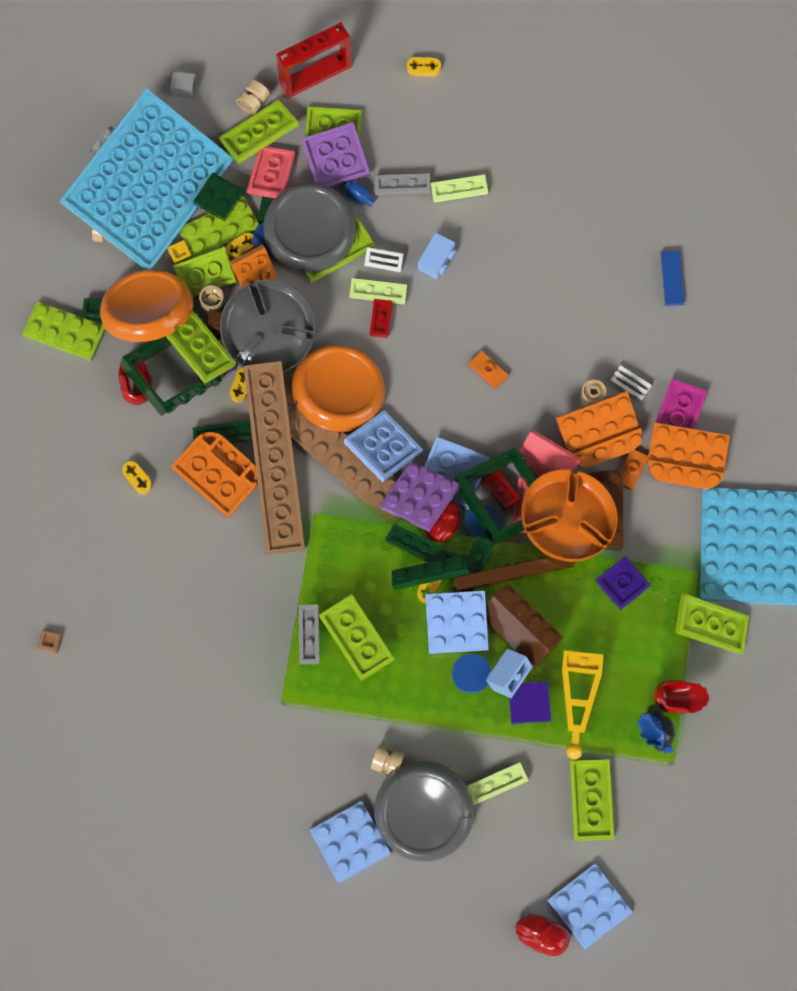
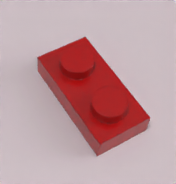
[369,299,393,338]
[483,471,521,511]

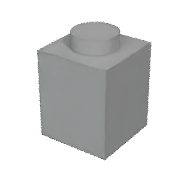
[168,72,196,98]

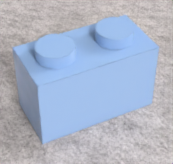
[418,233,456,279]
[486,649,533,698]

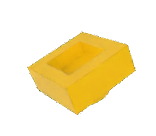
[167,240,192,264]

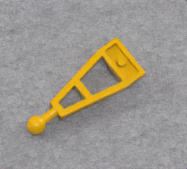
[562,650,604,760]

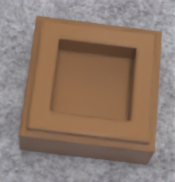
[37,630,62,654]

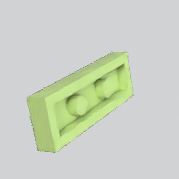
[430,175,488,203]
[349,278,407,305]
[467,763,528,805]

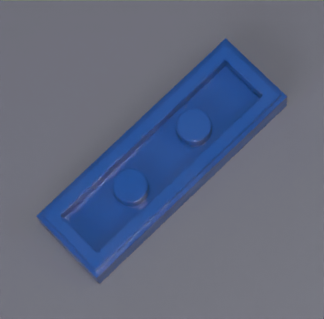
[660,251,684,306]

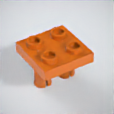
[229,244,277,288]

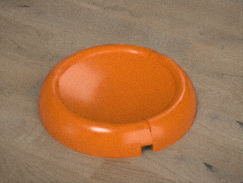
[100,270,193,342]
[291,344,385,432]
[521,469,618,562]

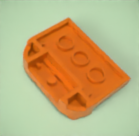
[555,390,642,467]
[647,423,730,489]
[171,432,258,518]

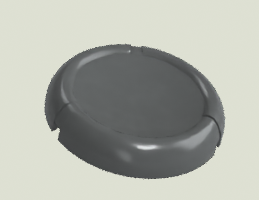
[263,183,356,273]
[220,280,315,372]
[374,761,474,862]

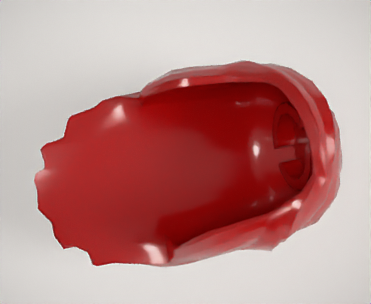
[118,361,152,405]
[424,500,462,543]
[654,679,709,714]
[515,914,570,957]

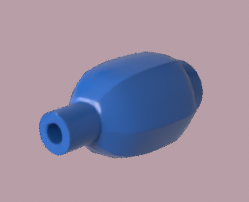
[343,180,375,207]

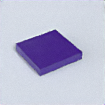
[595,556,651,611]
[509,681,551,725]

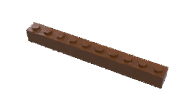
[453,557,575,592]

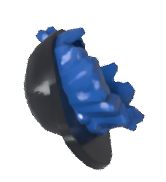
[637,704,676,754]

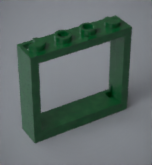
[121,336,224,416]
[455,447,536,545]

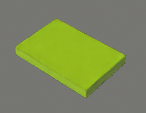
[305,106,362,141]
[173,246,238,298]

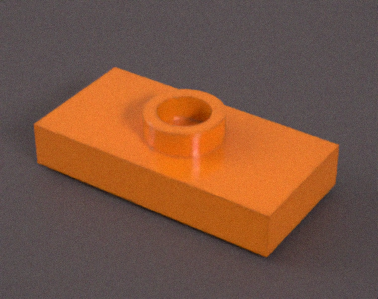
[468,350,509,390]
[621,450,648,491]

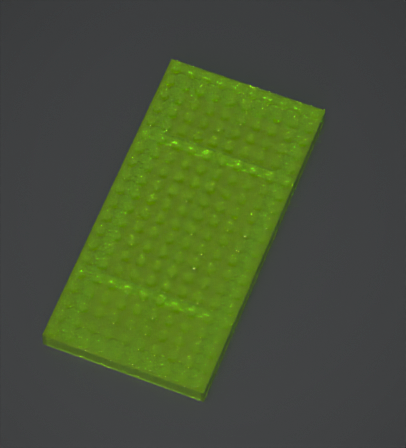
[281,513,698,766]

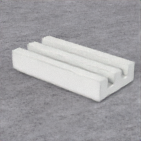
[364,247,404,272]
[609,365,652,402]

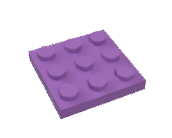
[301,122,370,188]
[380,462,460,532]

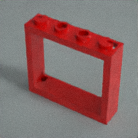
[276,22,352,98]

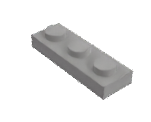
[375,173,431,195]
[299,604,320,665]

